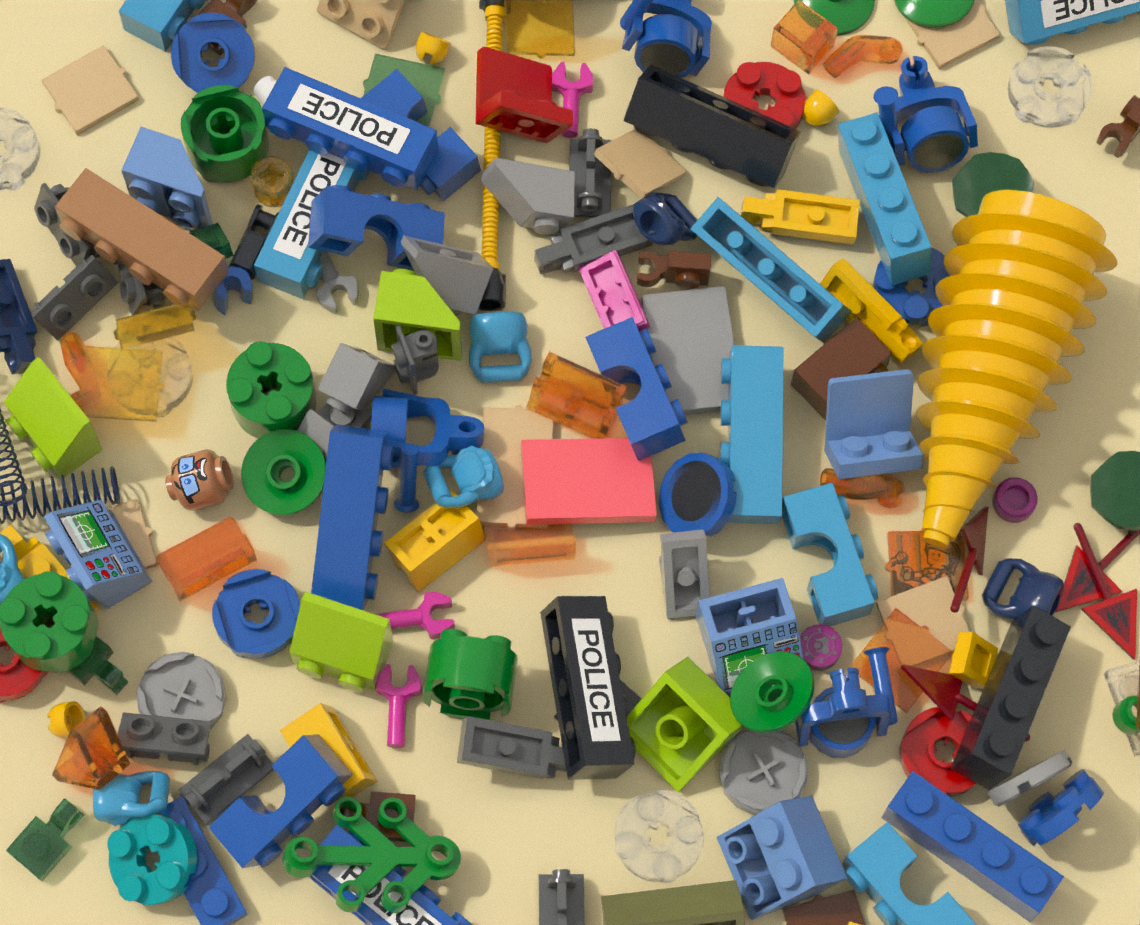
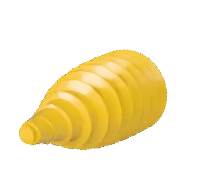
[916,190,1117,548]

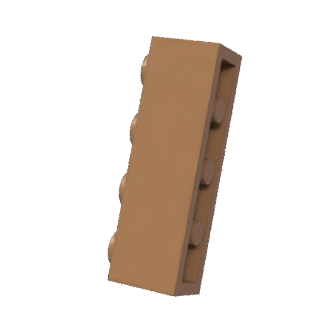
[55,168,229,312]

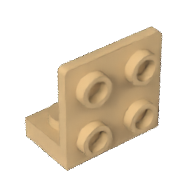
[317,0,404,49]

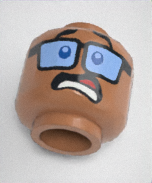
[165,449,234,511]

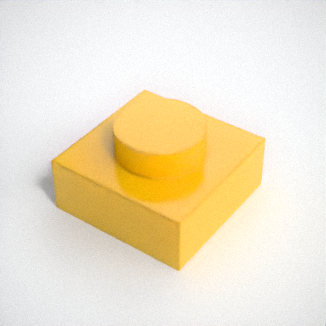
[949,632,998,689]

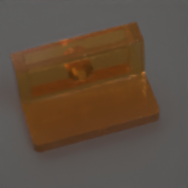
[156,517,257,602]
[485,524,576,567]

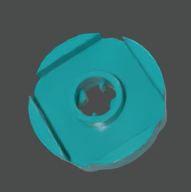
[107,813,197,905]

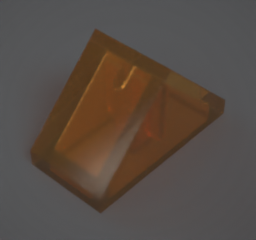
[52,706,130,790]

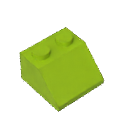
[373,269,462,361]
[4,357,103,480]
[289,591,393,692]
[627,656,744,793]

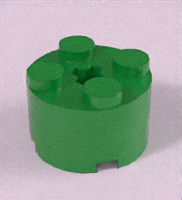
[181,85,269,182]
[226,341,316,438]
[0,571,98,673]
[422,629,518,720]

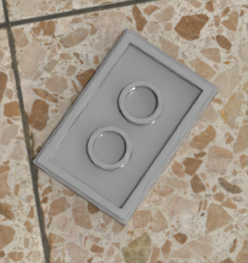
[641,286,734,415]

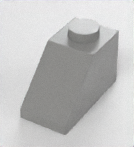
[481,158,575,235]
[401,235,493,316]
[318,343,395,414]

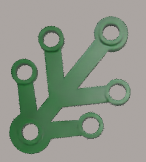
[282,796,461,913]

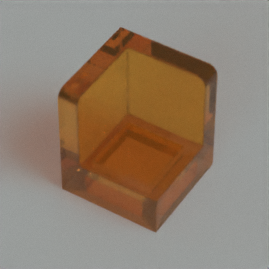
[771,1,838,75]

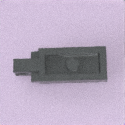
[534,204,653,275]
[457,716,566,779]

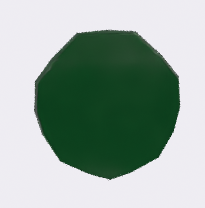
[952,152,1034,217]
[1090,451,1140,533]

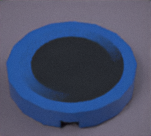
[659,452,737,537]

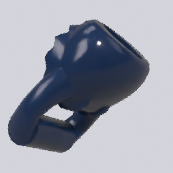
[633,192,698,246]
[981,558,1064,619]

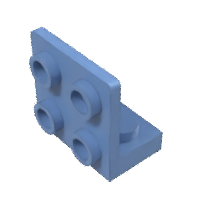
[824,369,923,479]

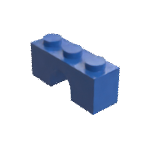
[361,69,481,202]
[308,185,445,271]
[585,317,688,461]
[208,734,353,868]

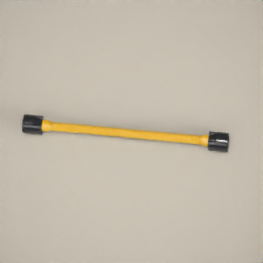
[478,0,511,311]

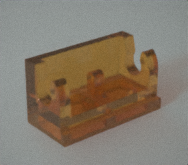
[526,351,627,439]

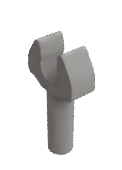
[316,251,359,314]

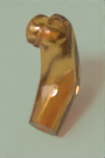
[823,35,903,78]
[60,332,102,413]
[820,468,905,508]

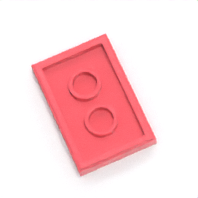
[520,438,657,525]

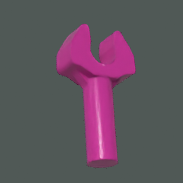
[552,62,593,138]
[376,592,455,639]
[376,664,421,748]

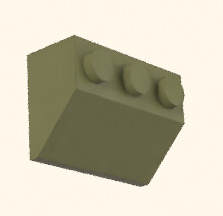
[601,880,745,925]

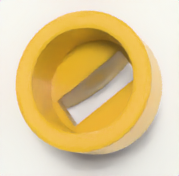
[415,31,451,65]
[803,90,839,126]
[47,701,86,738]

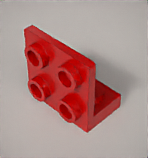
[475,46,573,143]

